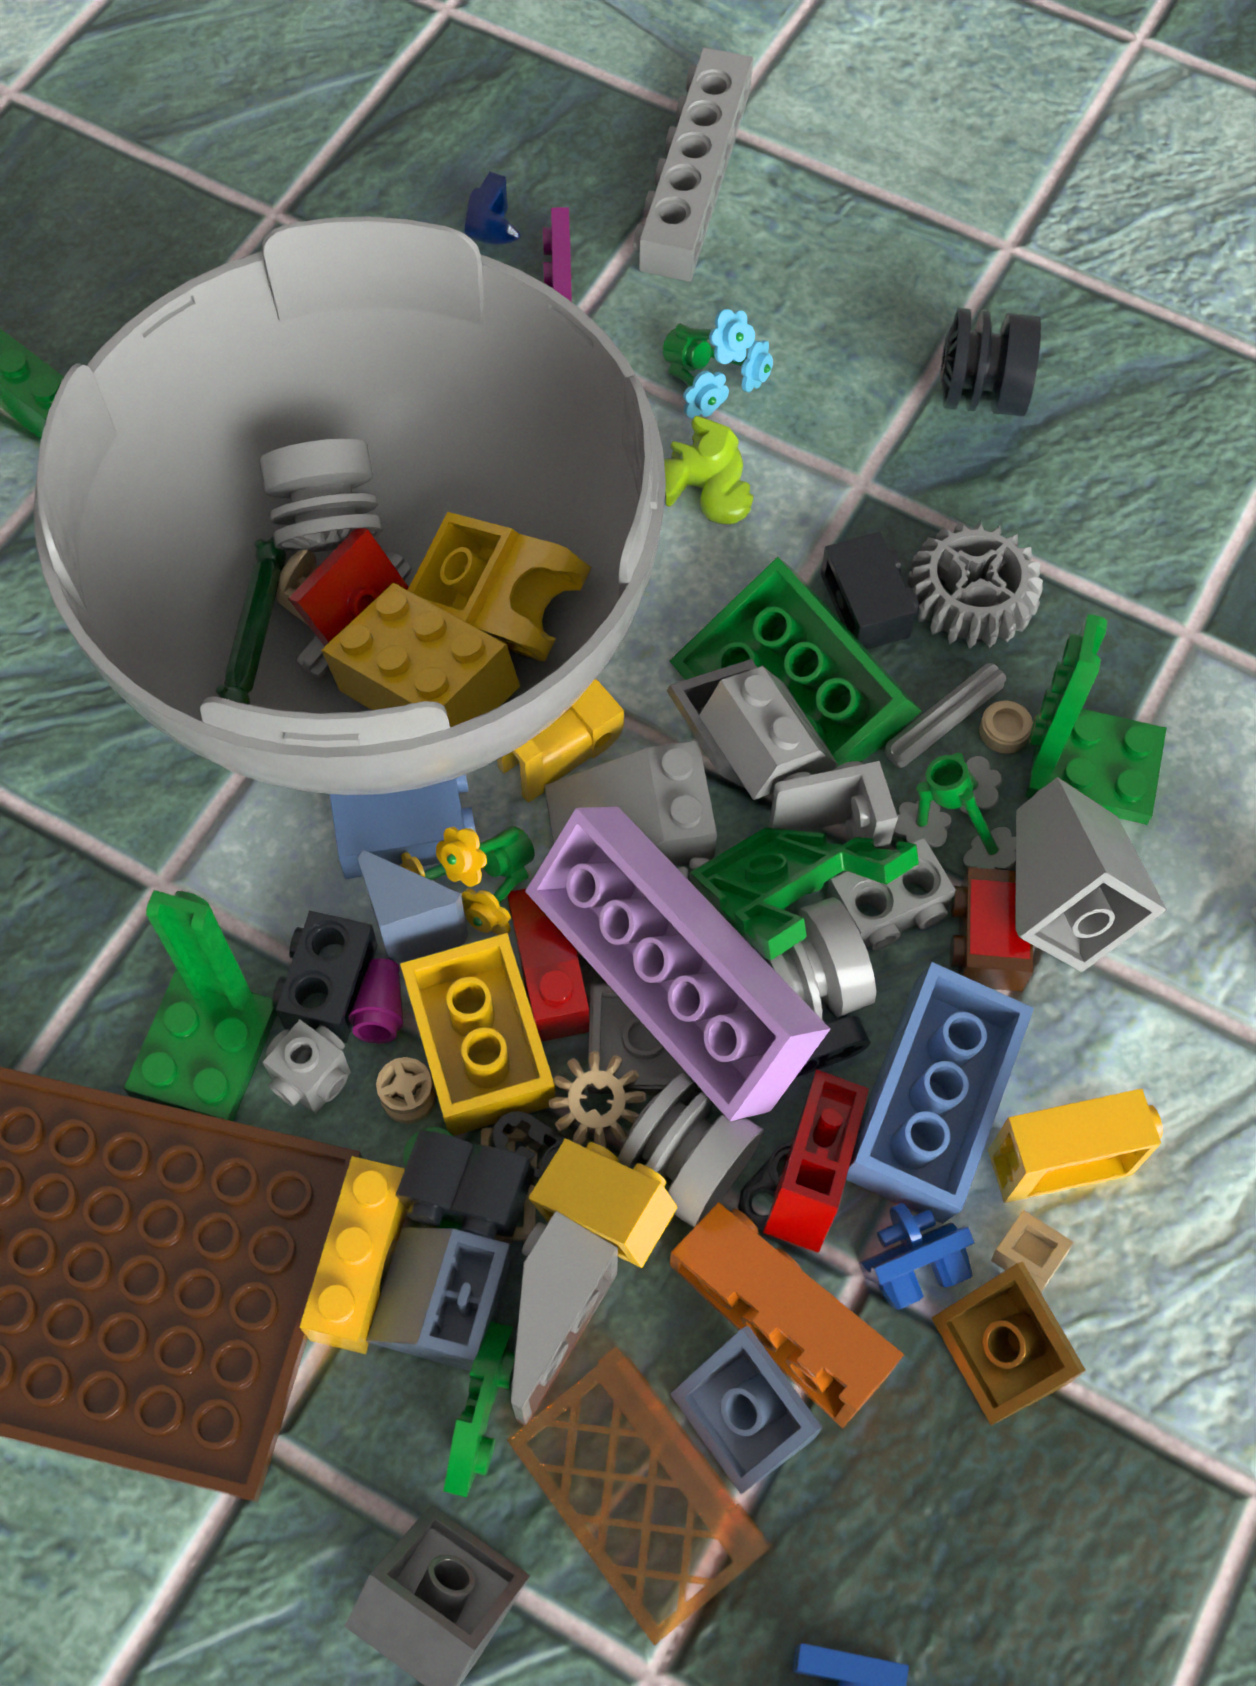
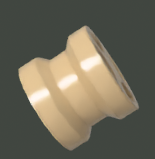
[376,1057,436,1124]

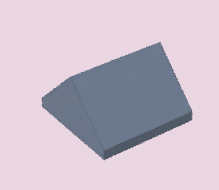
[357,850,468,965]
[670,1326,822,1495]

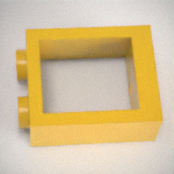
[988,1088,1163,1203]

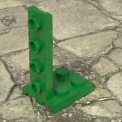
[1025,614,1167,825]
[123,890,277,1121]

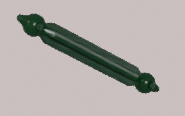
[216,536,286,705]

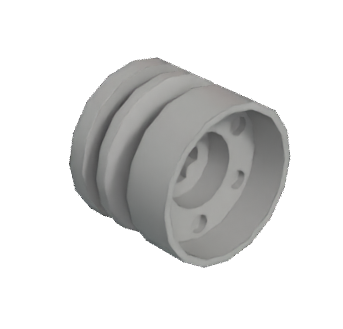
[259,439,383,552]
[746,897,876,1019]
[618,1073,765,1228]

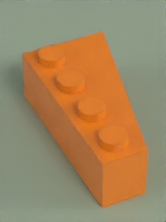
[669,1202,905,1428]

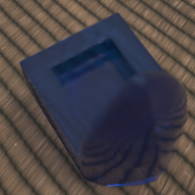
[464,171,521,245]

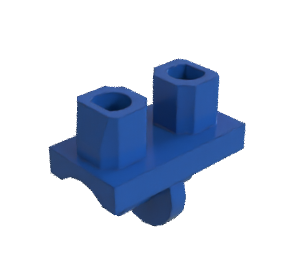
[859,1203,975,1309]

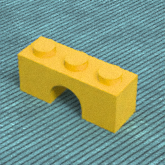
[300,1156,408,1355]

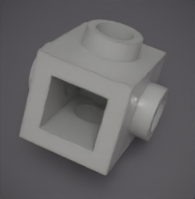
[263,1019,351,1115]

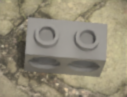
[825,838,956,950]

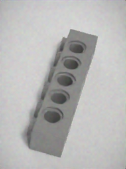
[633,47,753,282]

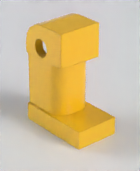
[497,678,624,803]

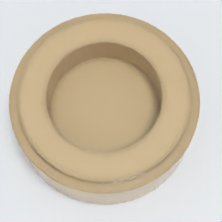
[979,701,1033,754]

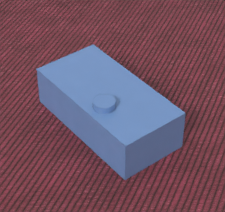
[846,962,1034,1224]

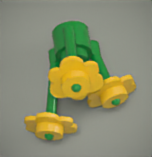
[400,826,535,935]

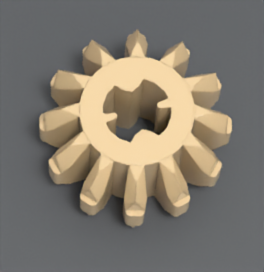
[549,1051,646,1148]

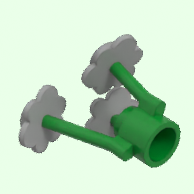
[894,752,1016,870]

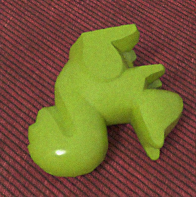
[664,415,754,525]

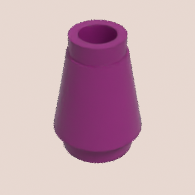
[349,958,404,1044]

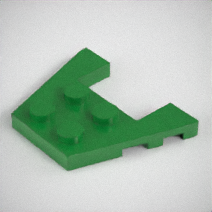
[690,827,919,960]

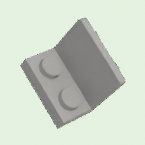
[769,761,898,850]

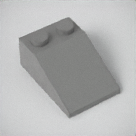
[545,741,717,866]
[511,1211,618,1427]

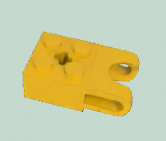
[408,512,592,662]

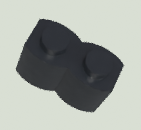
[395,1130,535,1240]

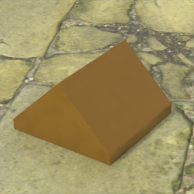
[931,1261,1086,1425]

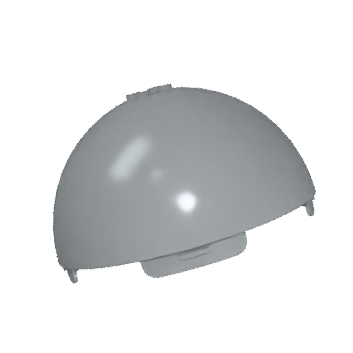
[34,217,666,795]

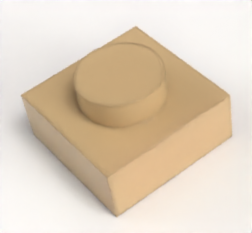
[991,1210,1074,1293]

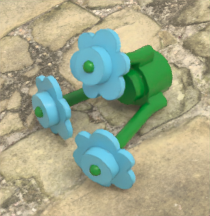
[663,309,773,419]

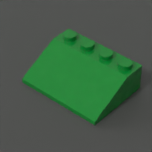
[669,557,922,771]

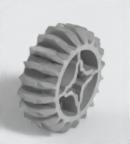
[907,520,1043,649]

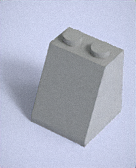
[1016,777,1167,972]

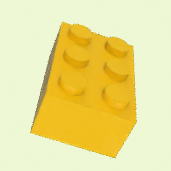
[321,583,520,728]
[400,933,556,1136]

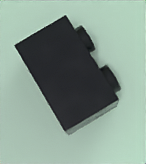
[820,531,919,650]

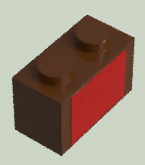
[949,867,1033,992]

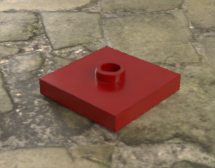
[288,528,409,646]

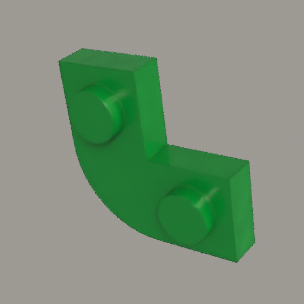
[443,1322,515,1498]

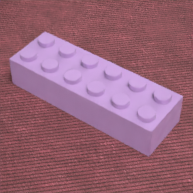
[525,807,830,1121]

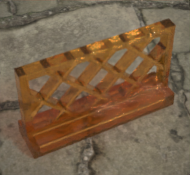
[507,1346,773,1646]

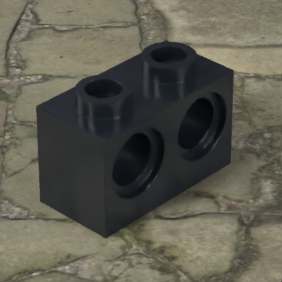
[272,910,378,1043]

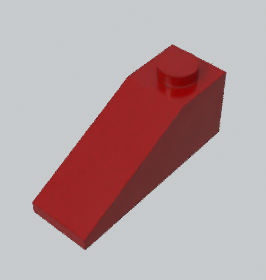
[507,888,590,1042]
[763,1069,869,1253]

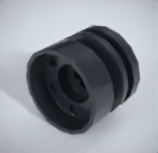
[940,307,1041,417]

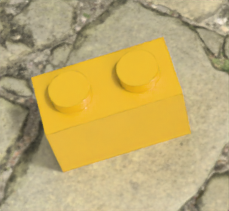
[528,1139,678,1268]

